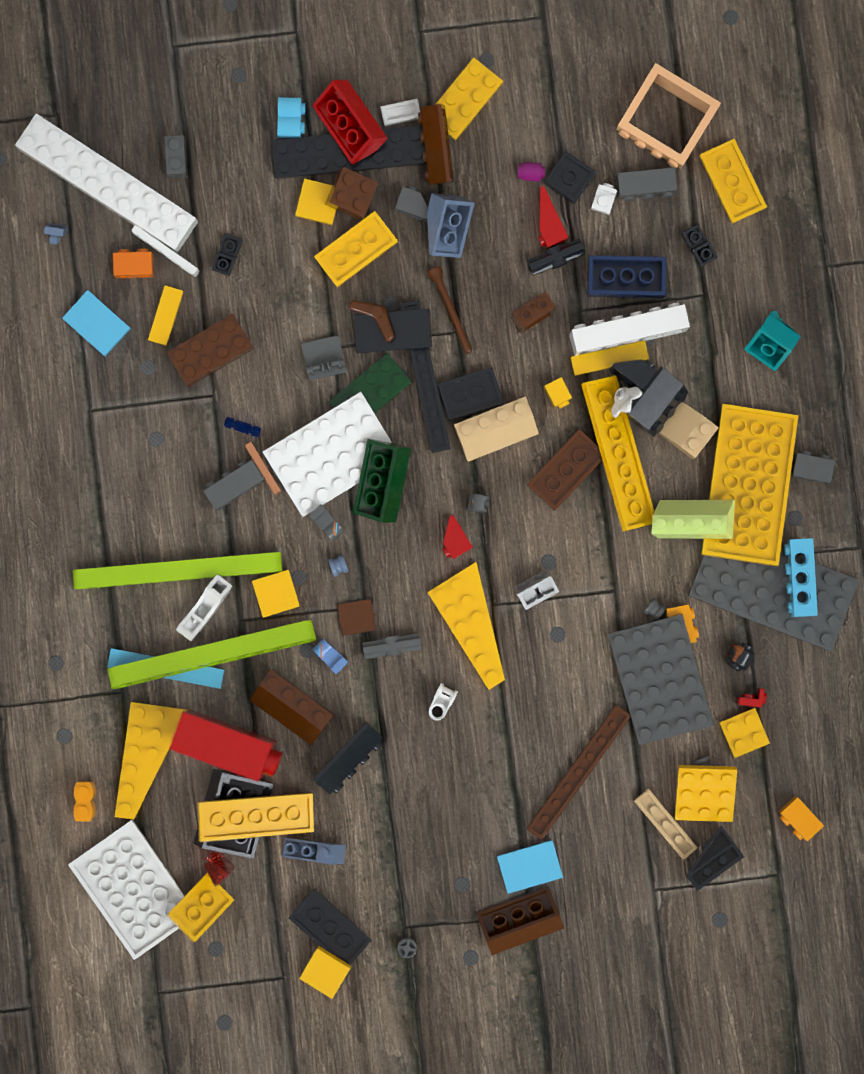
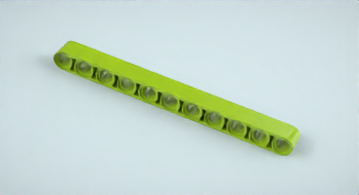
[72,552,283,589]
[107,620,316,689]

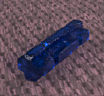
[224,417,262,437]

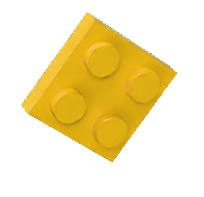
[719,708,770,758]

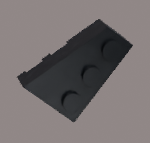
[686,825,744,891]

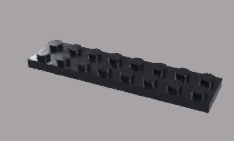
[272,125,427,179]

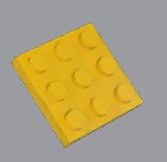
[674,765,737,822]

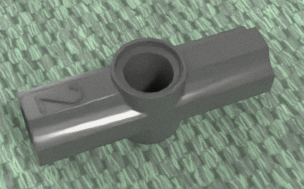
[362,633,422,659]

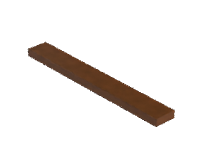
[526,704,631,840]

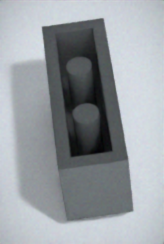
[616,168,677,202]
[203,460,266,511]

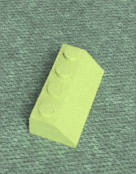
[652,500,735,539]

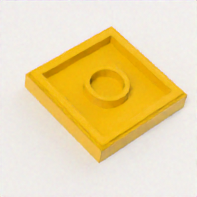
[295,179,336,225]
[252,570,300,618]
[299,946,352,999]

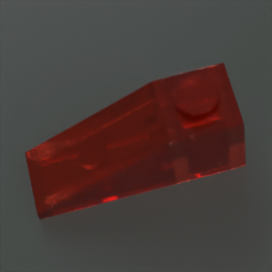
[204,851,235,886]

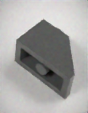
[395,186,428,223]

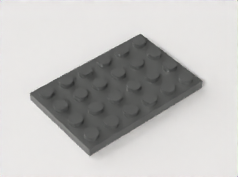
[608,614,714,745]

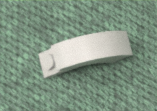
[176,574,232,641]

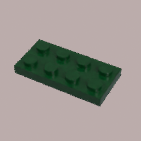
[329,353,412,414]

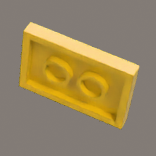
[167,873,234,943]

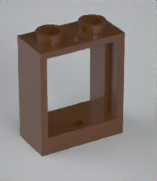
[511,291,556,334]

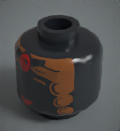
[726,642,755,672]

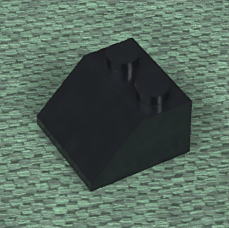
[609,359,656,391]

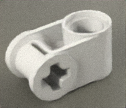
[428,683,458,721]

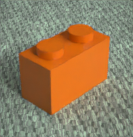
[113,249,154,279]

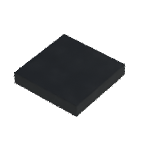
[543,151,596,204]

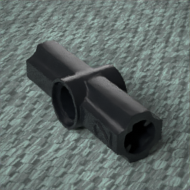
[527,238,586,276]

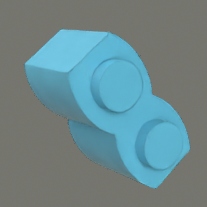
[277,97,305,138]

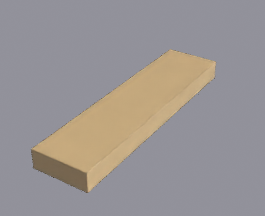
[633,788,698,860]

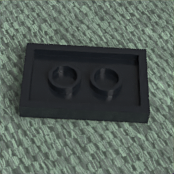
[438,367,504,421]

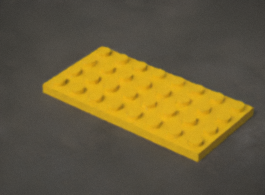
[701,404,798,566]

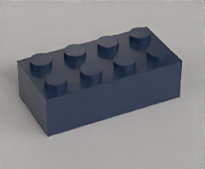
[587,255,666,299]

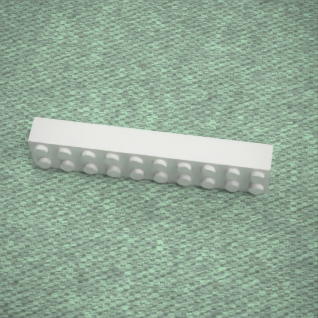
[15,114,198,253]

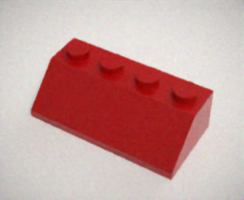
[312,80,387,164]

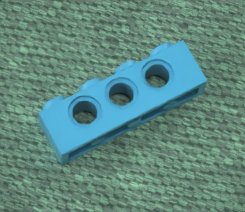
[784,538,818,617]

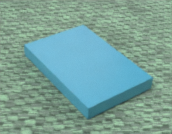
[62,290,131,357]
[497,840,563,894]

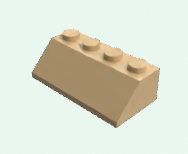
[454,397,539,462]

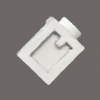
[591,183,617,215]

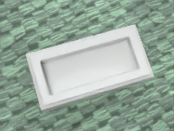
[380,99,420,126]

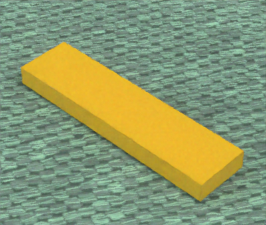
[570,341,649,376]

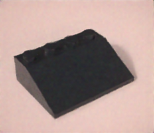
[193,769,273,859]

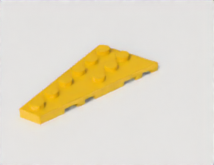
[428,562,505,690]
[115,702,187,820]

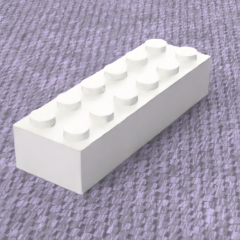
[569,303,690,356]

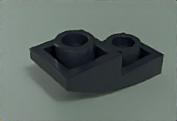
[681,224,718,267]
[212,233,243,276]

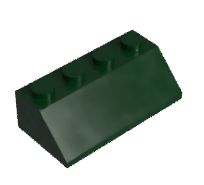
[353,439,411,523]

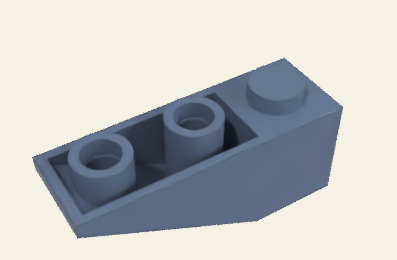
[282,837,346,865]

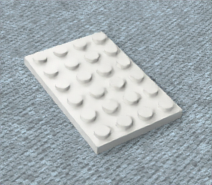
[262,391,392,517]
[68,819,185,960]

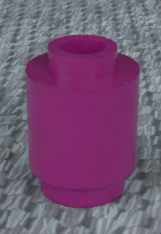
[518,162,545,182]

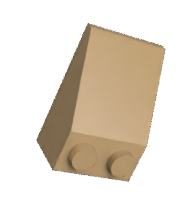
[659,402,719,460]

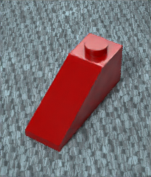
[537,186,569,250]

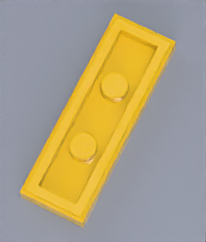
[148,286,183,346]

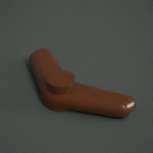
[349,300,394,342]

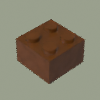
[325,167,378,220]

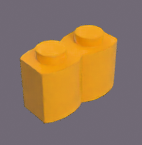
[73,781,96,821]

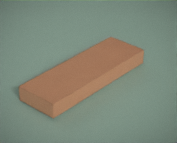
[245,442,282,495]

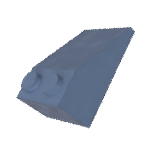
[427,193,475,258]

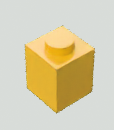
[544,377,572,409]

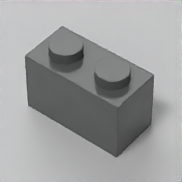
[164,135,188,179]
[790,451,835,484]

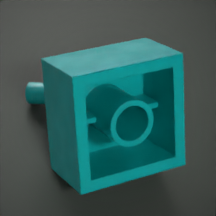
[744,311,801,371]

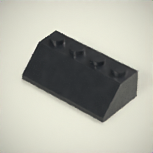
[313,722,383,794]

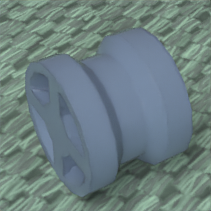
[328,554,349,577]

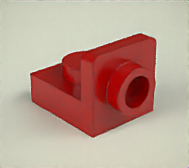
[736,688,767,708]

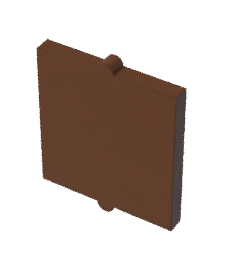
[338,599,376,636]

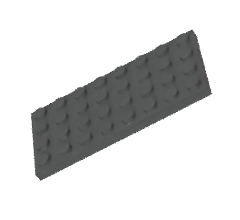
[688,550,859,652]

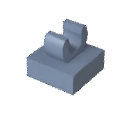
[44,223,68,244]

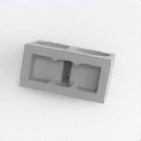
[514,569,560,610]

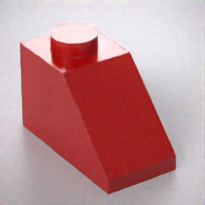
[442,515,473,560]

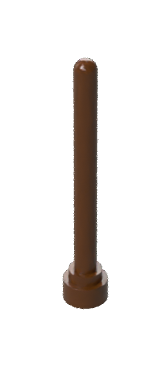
[427,266,472,354]

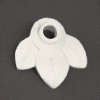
[611,386,642,418]

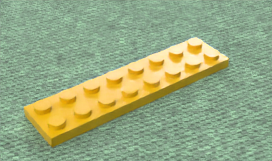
[581,376,655,532]

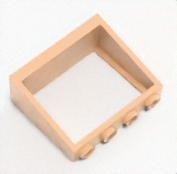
[616,63,721,169]

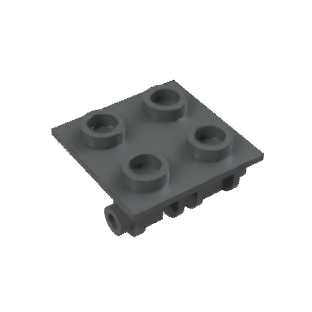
[301,335,347,381]

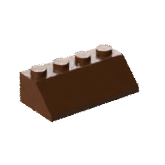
[418,104,454,185]
[250,669,334,745]
[476,886,564,955]

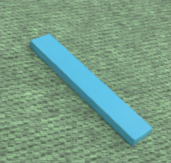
[107,648,225,689]

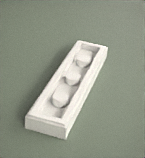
[132,225,200,277]

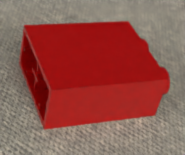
[169,709,283,781]

